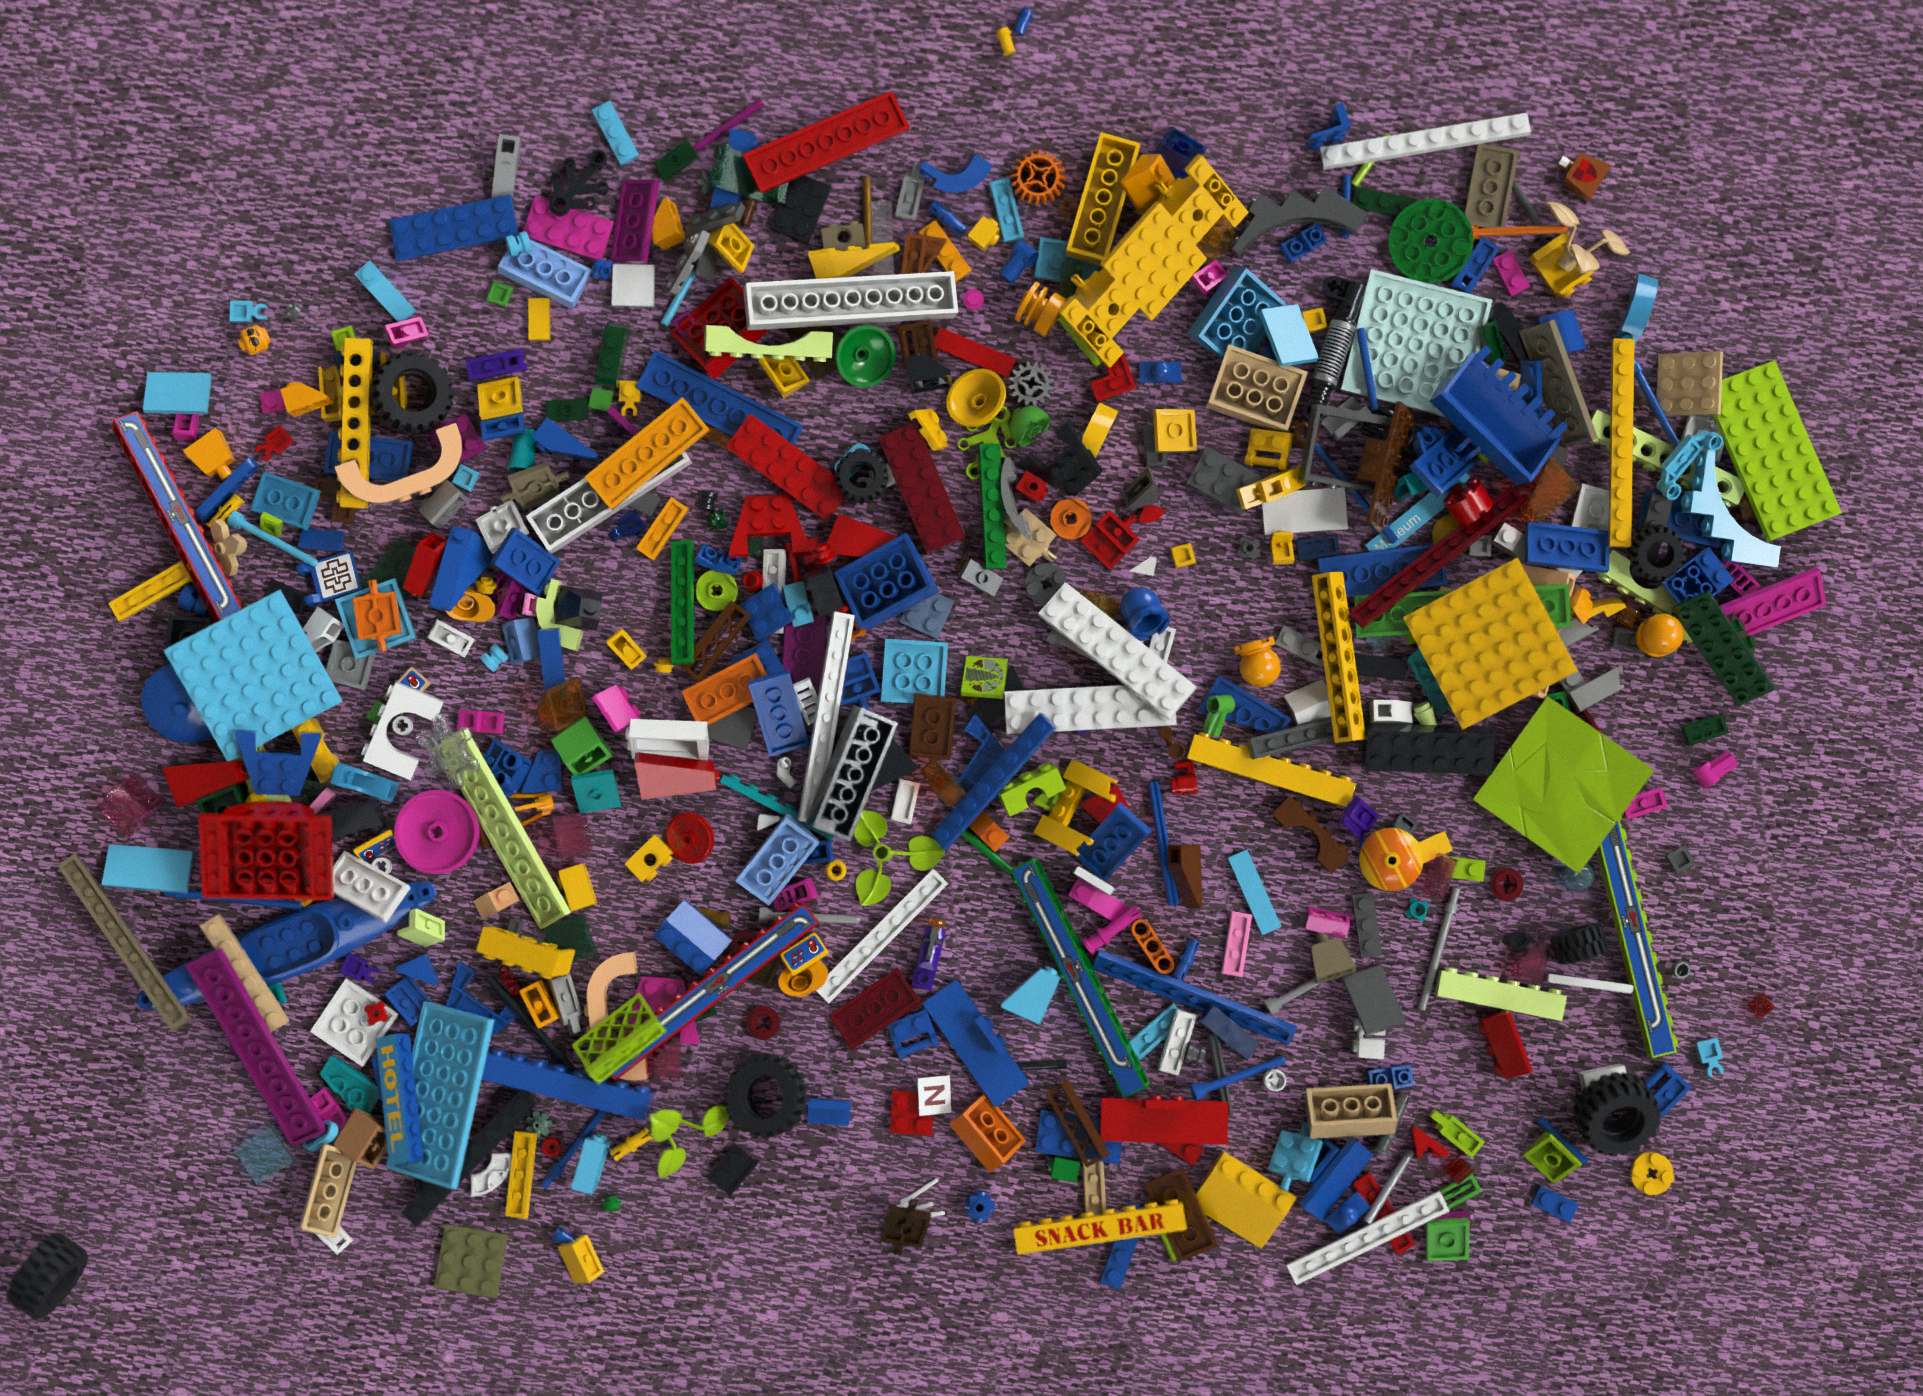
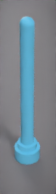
[227,511,318,567]

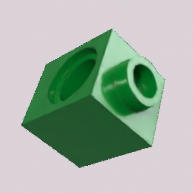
[1047,1155,1080,1183]

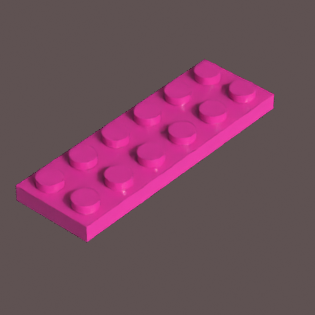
[1720,567,1826,635]

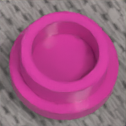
[963,289,984,310]

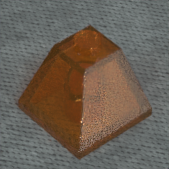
[536,677,589,731]

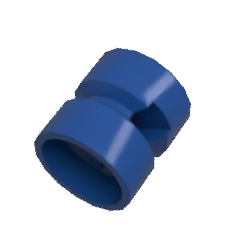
[178,583,210,618]

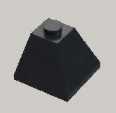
[905,353,952,394]
[555,585,602,631]

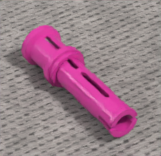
[1082,905,1143,955]

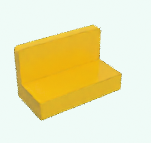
[558,1235,604,1284]

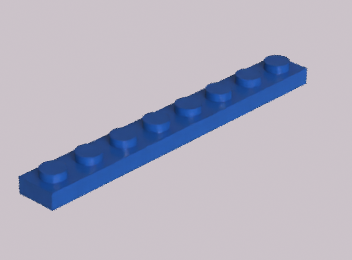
[931,713,1057,850]

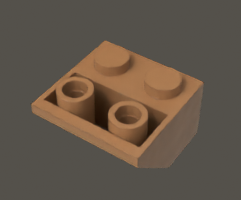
[333,1107,388,1170]

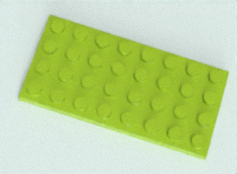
[1712,360,1842,542]

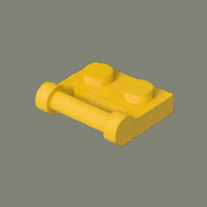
[1245,428,1293,471]

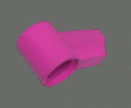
[1692,751,1738,789]

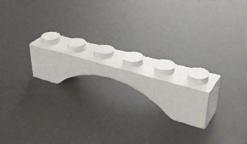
[303,607,344,652]

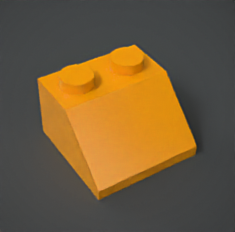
[1120,154,1176,214]

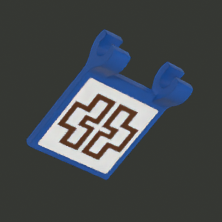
[296,550,362,608]

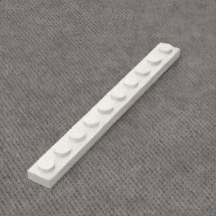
[1320,113,1531,170]
[798,612,855,822]

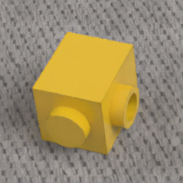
[968,216,1000,252]

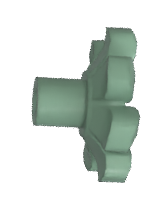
[526,1111,553,1138]

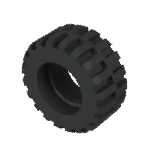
[370,351,454,435]
[724,1055,810,1138]
[1573,1072,1661,1156]
[7,1234,88,1319]

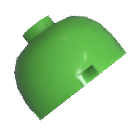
[1009,405,1051,447]

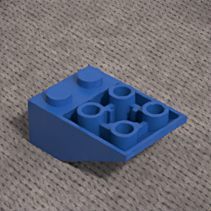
[1661,546,1734,605]

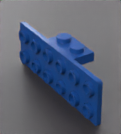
[923,980,1029,1107]

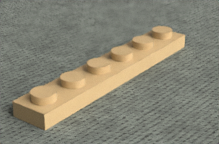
[200,914,289,1032]

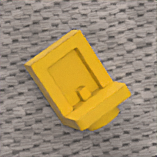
[1270,531,1294,565]

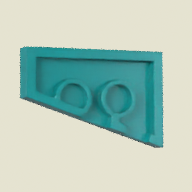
[1407,647,1450,718]
[320,1055,380,1114]

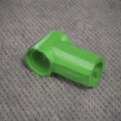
[1202,694,1235,736]

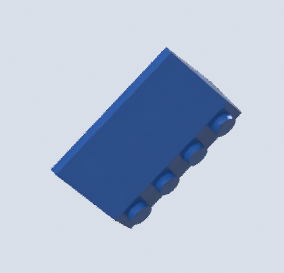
[834,533,940,631]

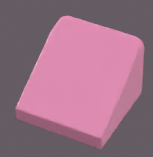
[522,593,539,617]

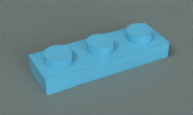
[592,101,640,166]

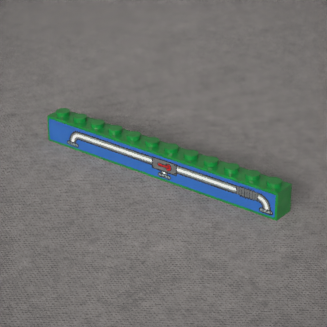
[1011,856,1151,1098]

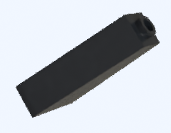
[870,738,919,792]

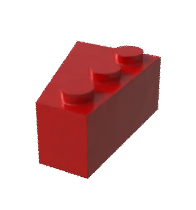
[1079,784,1146,842]

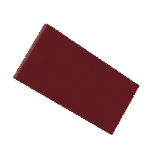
[828,967,922,1051]

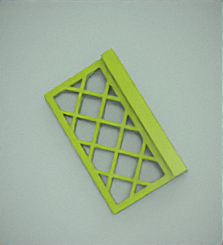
[572,992,667,1084]

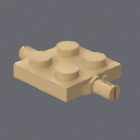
[1004,508,1057,567]

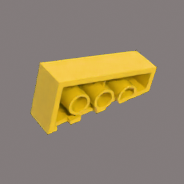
[476,926,576,979]

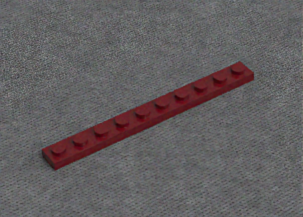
[1349,486,1525,629]

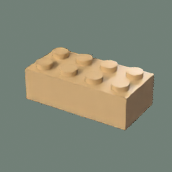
[1305,1084,1397,1139]

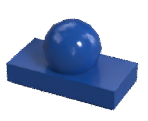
[1139,361,1182,384]
[1325,1190,1371,1235]

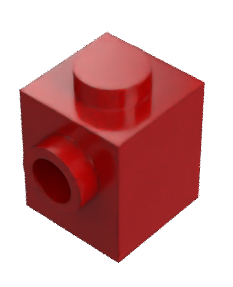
[1015,470,1049,504]

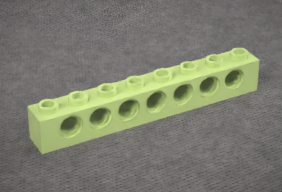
[1589,410,1745,508]

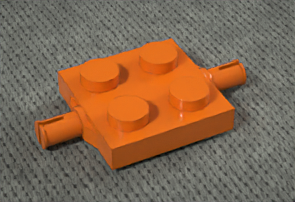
[353,580,402,652]

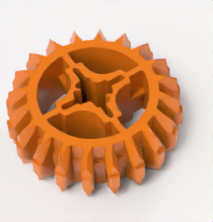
[1010,149,1066,206]

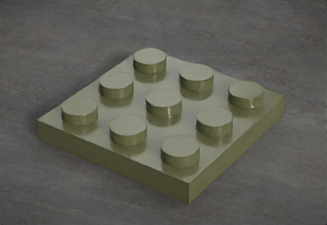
[434,1223,509,1298]

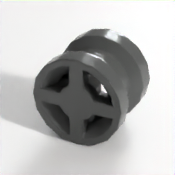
[1184,1042,1206,1067]

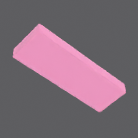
[1221,911,1252,977]

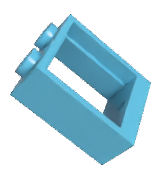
[571,1132,611,1195]

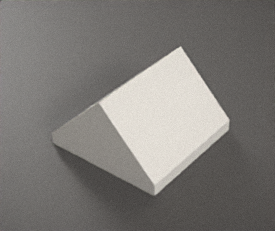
[1284,679,1331,726]

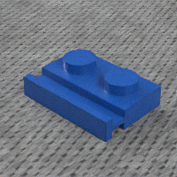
[384,976,431,1027]

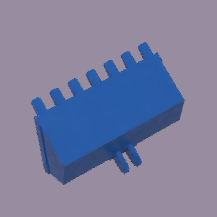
[1429,346,1568,486]

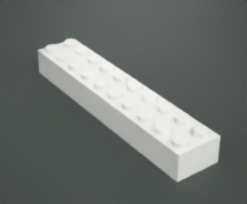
[743,271,958,330]

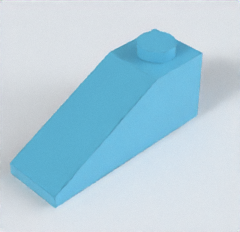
[354,261,416,322]

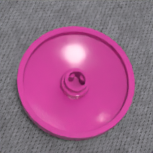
[394,790,480,874]

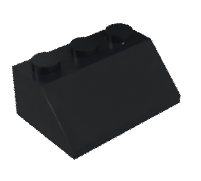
[316,800,387,843]

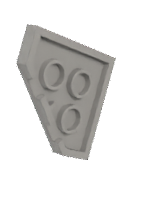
[666,230,710,296]

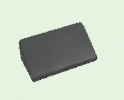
[695,242,718,282]

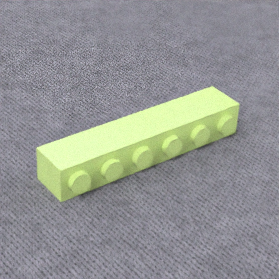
[1434,967,1567,1021]

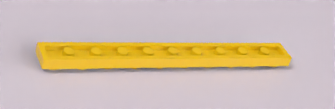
[1608,338,1634,548]

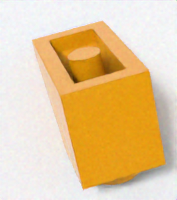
[651,197,686,250]
[280,382,333,417]
[1570,585,1593,624]

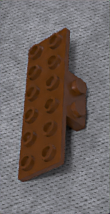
[1357,401,1414,533]

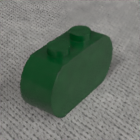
[596,323,630,388]

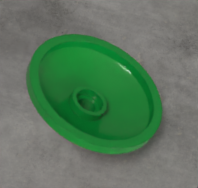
[835,324,895,387]

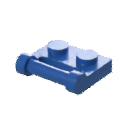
[888,1009,940,1060]
[1645,1060,1692,1118]

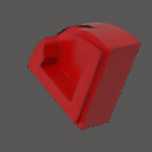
[1137,504,1165,524]

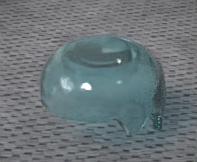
[1562,862,1595,893]

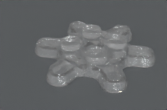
[416,713,480,789]

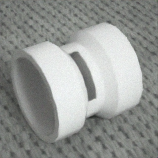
[1263,1069,1286,1091]

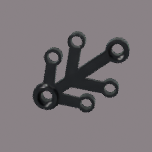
[549,150,609,216]

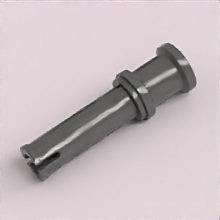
[1370,1092,1411,1157]

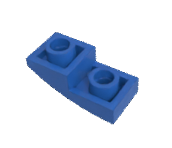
[1279,223,1328,264]
[694,544,743,575]
[1366,1064,1414,1089]

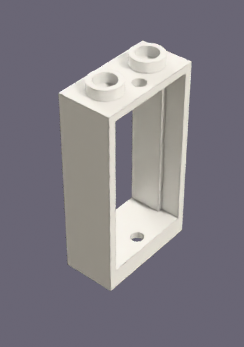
[626,719,709,761]

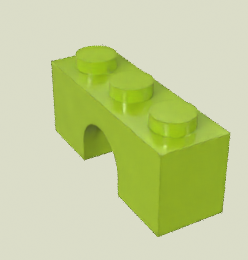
[997,762,1066,816]

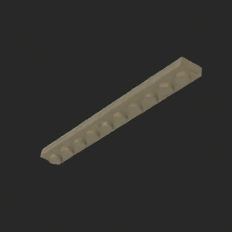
[57,853,191,1031]

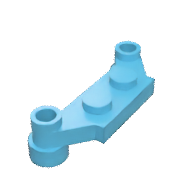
[1656,430,1723,500]

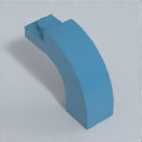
[1614,273,1658,347]
[330,762,400,802]

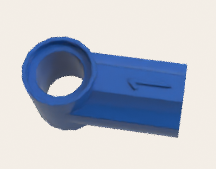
[998,240,1039,284]

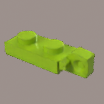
[1429,1109,1485,1158]

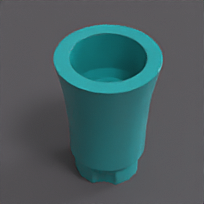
[506,428,536,473]

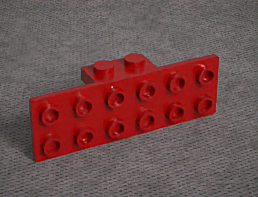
[1100,1095,1228,1145]

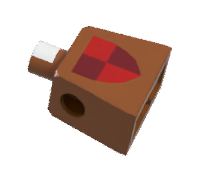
[1557,153,1612,203]

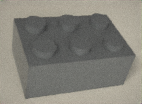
[1185,447,1262,516]

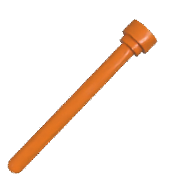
[1471,225,1568,241]

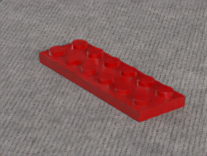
[725,413,844,522]

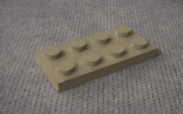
[1464,143,1519,228]

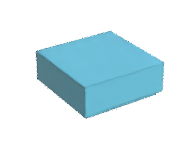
[451,464,480,492]

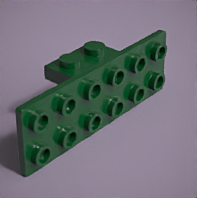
[1672,591,1775,706]

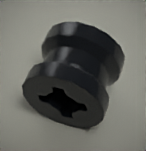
[694,490,718,511]

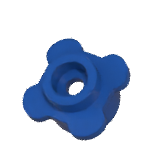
[592,259,613,279]

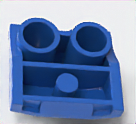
[483,738,531,797]

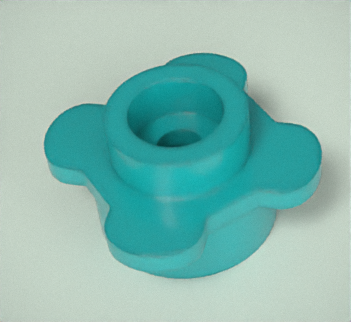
[1405,898,1429,921]

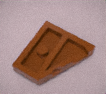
[901,233,947,274]

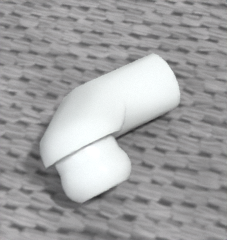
[776,757,797,789]

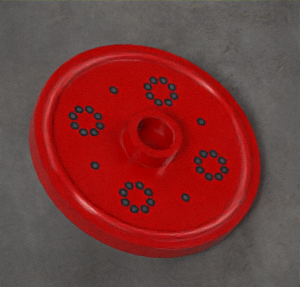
[666,812,714,864]

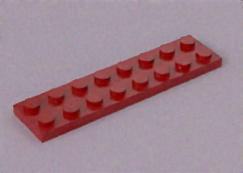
[742,91,910,194]

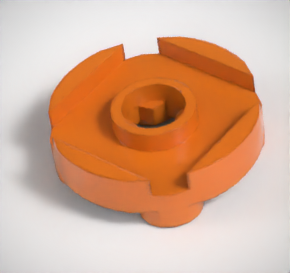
[1050,498,1092,540]

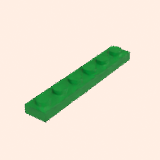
[978,444,1007,570]
[671,540,694,665]

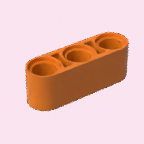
[1130,919,1174,974]

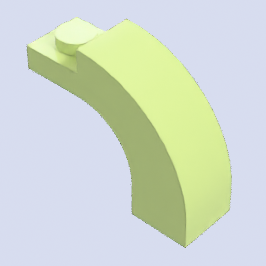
[536,579,583,652]

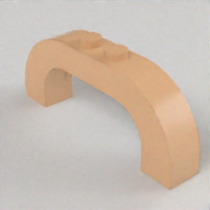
[335,423,462,504]
[584,952,649,1081]

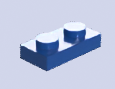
[1530,1184,1579,1223]

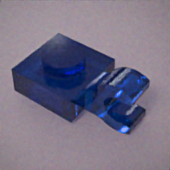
[608,509,647,542]

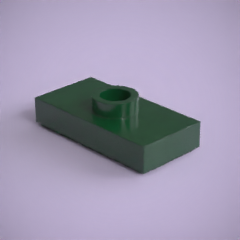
[654,139,700,181]
[1476,320,1508,366]
[546,398,589,422]
[1681,713,1729,746]

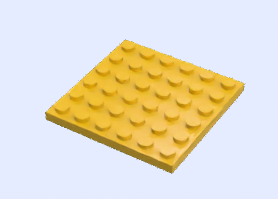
[1403,558,1578,730]

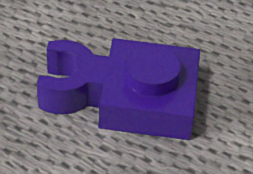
[340,953,381,983]

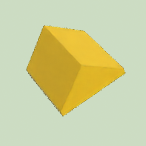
[707,223,754,274]
[758,355,810,399]

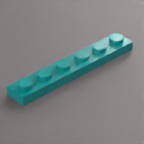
[720,773,835,841]

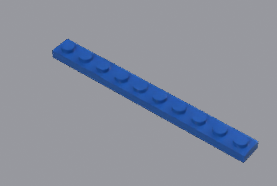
[1092,950,1297,1045]

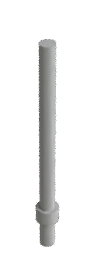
[1417,887,1461,1011]

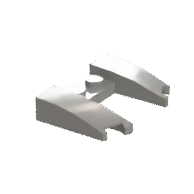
[1558,620,1624,713]

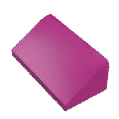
[1305,906,1350,938]

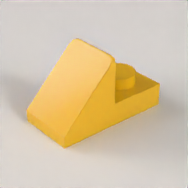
[605,628,647,670]

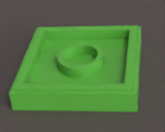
[1425,1218,1469,1262]

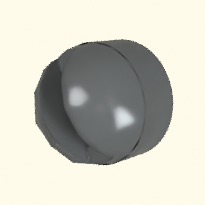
[1671,961,1690,979]

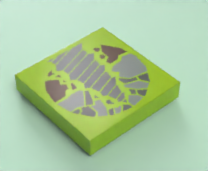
[961,656,1008,699]

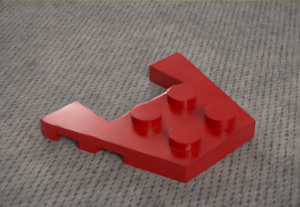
[729,494,811,558]

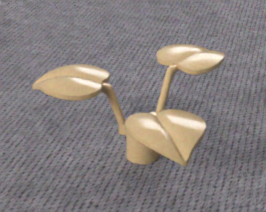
[1545,202,1630,274]

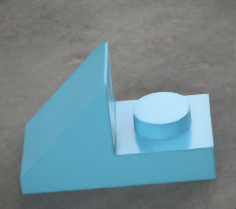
[783,581,814,627]

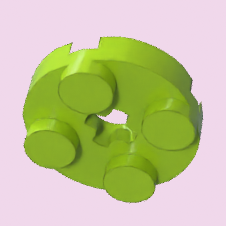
[696,570,738,612]

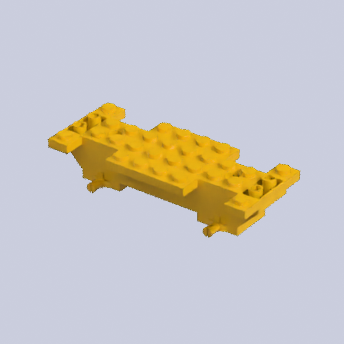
[1057,154,1249,367]

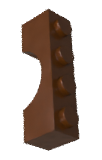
[1270,796,1350,874]

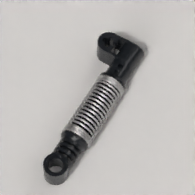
[1303,276,1367,423]

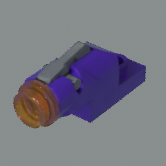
[911,917,947,991]

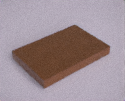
[908,693,957,760]

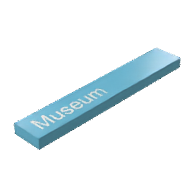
[1364,473,1470,552]

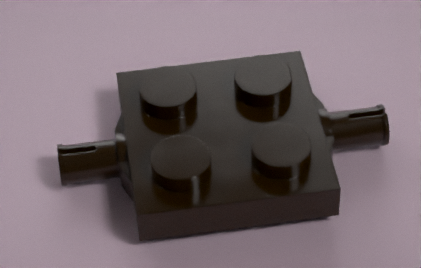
[880,1198,931,1256]

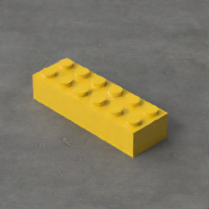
[1065,132,1141,267]

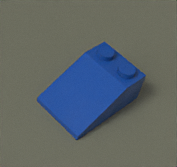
[532,417,603,464]

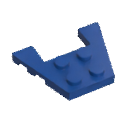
[930,714,1005,801]
[236,730,322,796]
[446,961,528,1038]

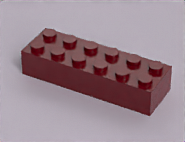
[878,421,965,555]

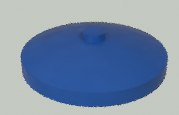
[141,664,213,743]

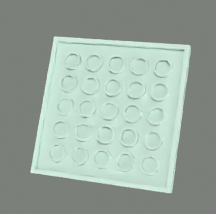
[1340,269,1492,417]

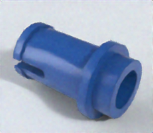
[1012,8,1034,36]
[552,1227,577,1244]

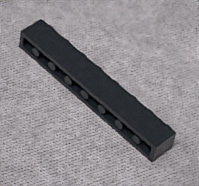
[401,1090,540,1227]

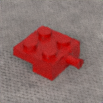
[1080,510,1140,571]

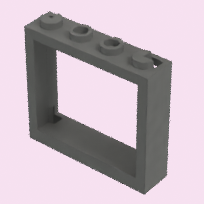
[1299,404,1392,496]

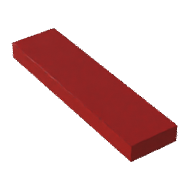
[935,327,1016,379]
[1352,1171,1415,1255]

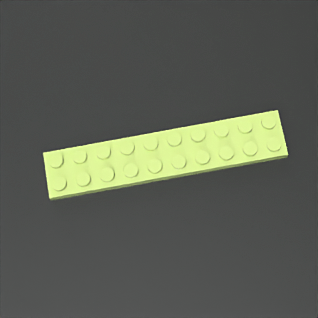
[437,728,571,930]

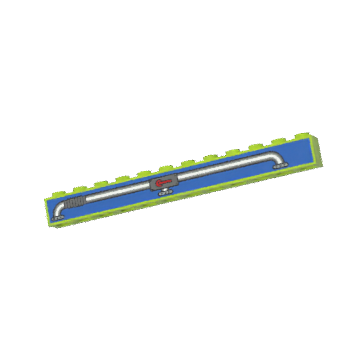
[1596,816,1678,1058]

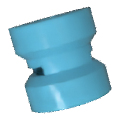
[505,231,532,257]
[480,643,509,672]

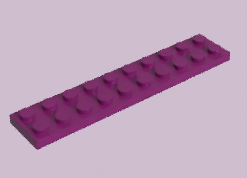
[185,947,328,1147]

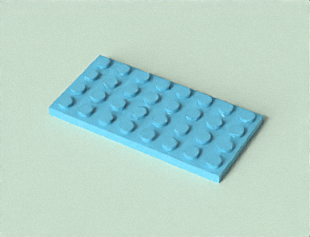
[386,1001,494,1189]

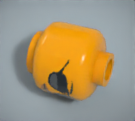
[237,325,271,356]

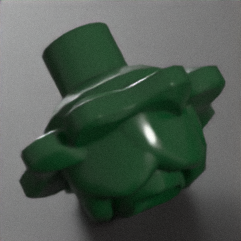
[706,508,728,532]

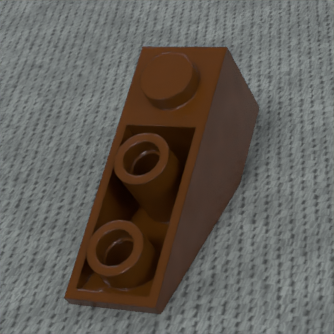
[1167,845,1203,908]

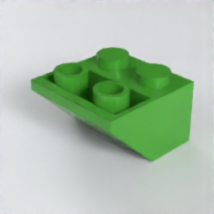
[550,715,612,776]

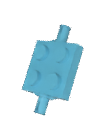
[1268,1122,1323,1192]

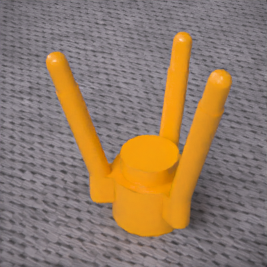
[508,792,555,827]

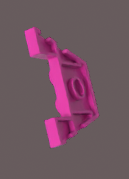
[618,976,700,1045]

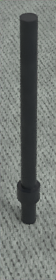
[485,974,576,1071]

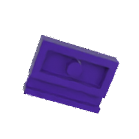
[1338,795,1379,840]

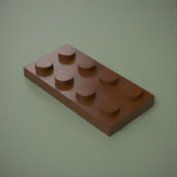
[1144,1167,1219,1262]

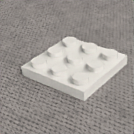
[310,978,399,1067]

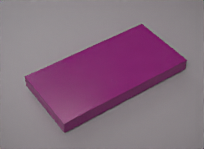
[610,179,660,263]
[782,615,827,698]

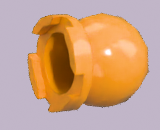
[1635,613,1684,658]
[1233,636,1281,688]

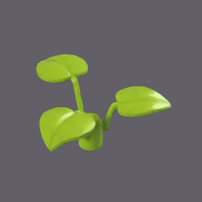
[854,810,945,906]
[649,1104,730,1179]

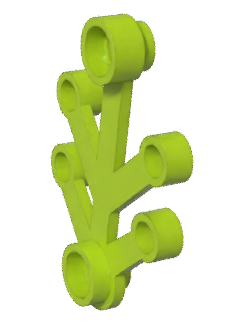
[958,405,1017,480]

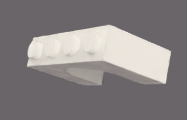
[361,682,444,780]

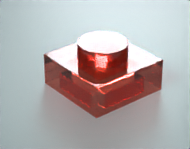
[1443,1155,1474,1185]

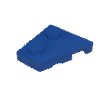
[522,749,563,793]

